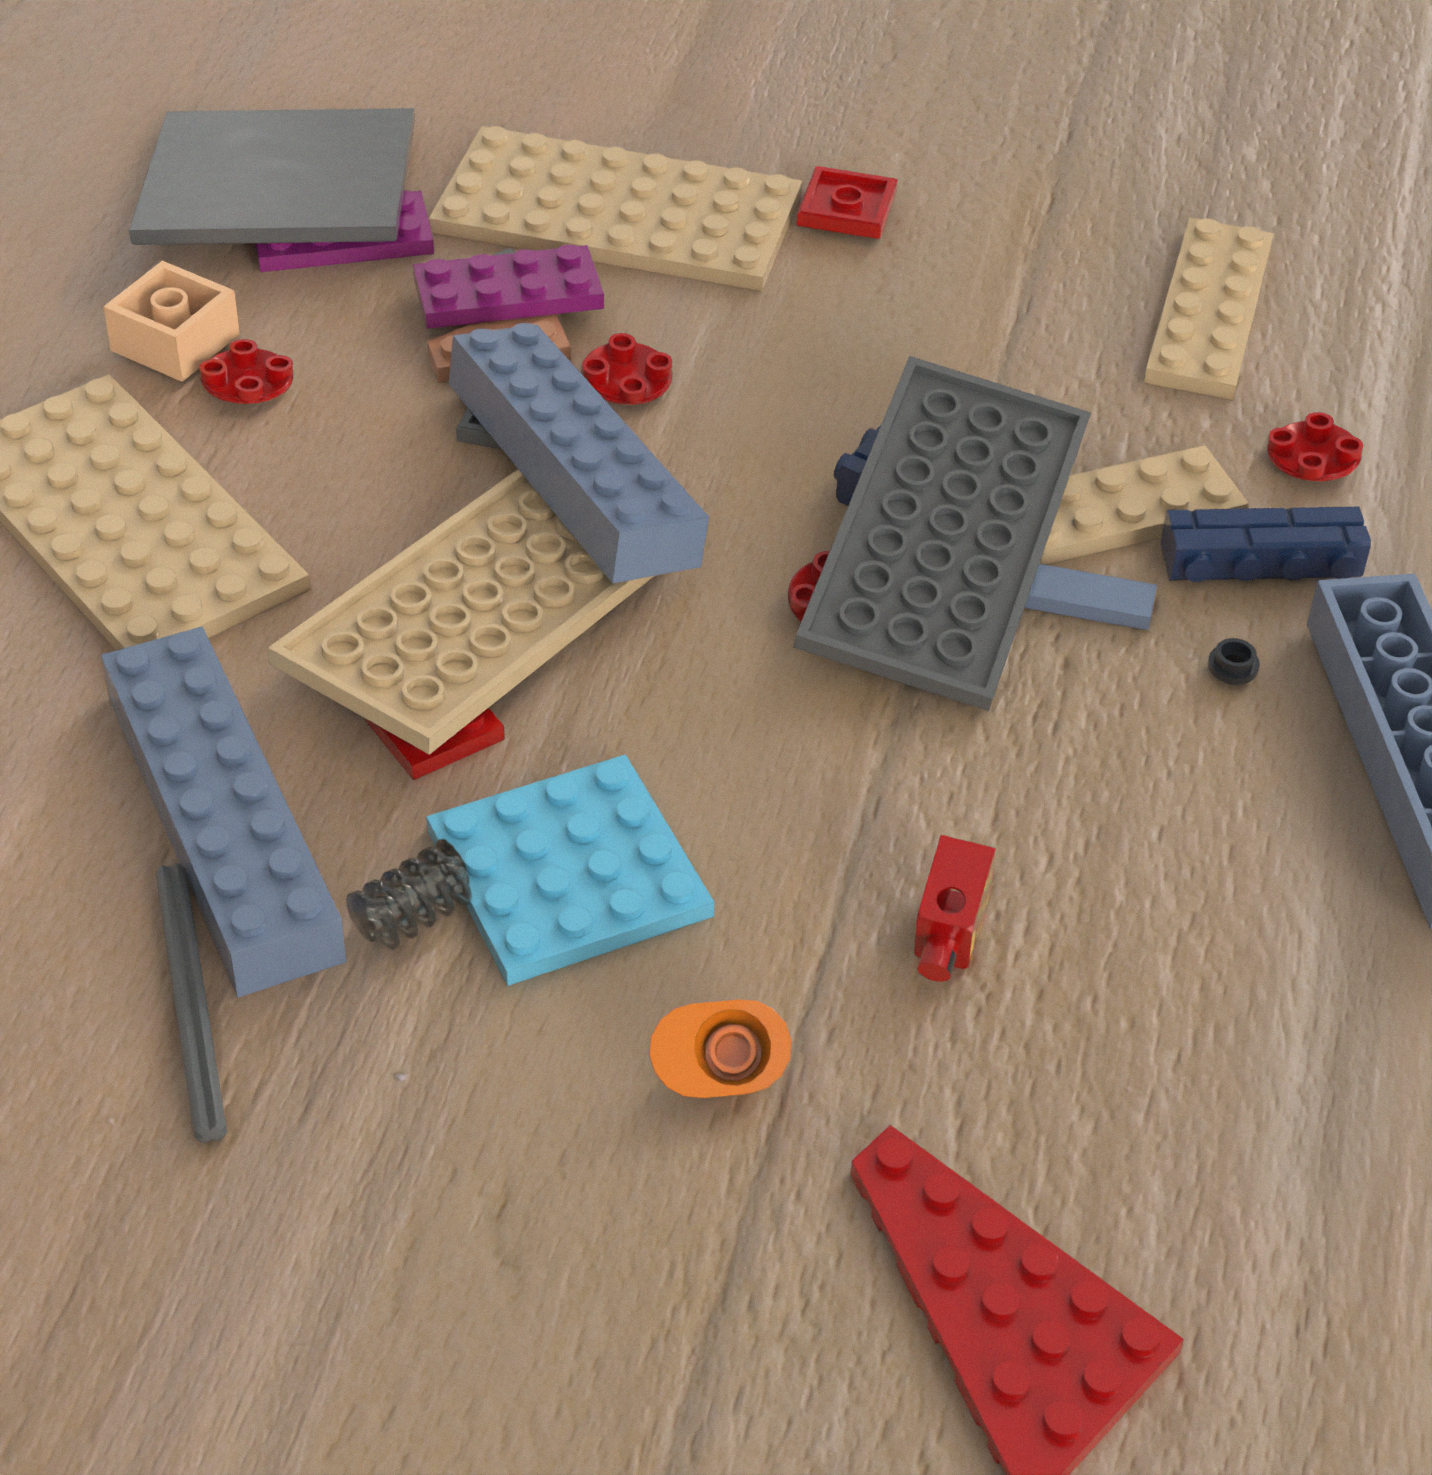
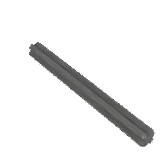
[155,863,227,1143]

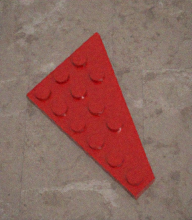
[850,1125,1184,1475]

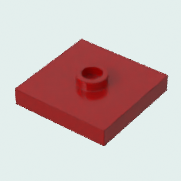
[797,166,898,239]

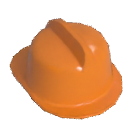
[649,999,792,1098]

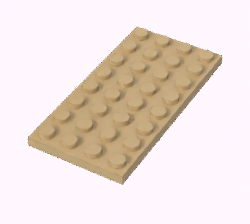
[429,126,803,291]
[0,374,311,650]
[268,469,654,754]

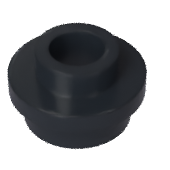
[1208,638,1260,685]

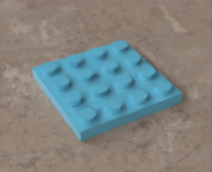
[426,754,715,986]

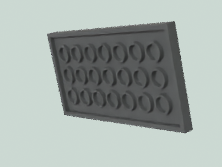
[793,356,1091,711]

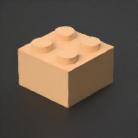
[103,261,240,382]

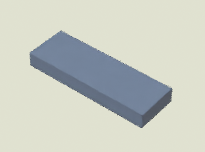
[1025,564,1157,630]

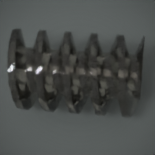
[346,839,472,950]

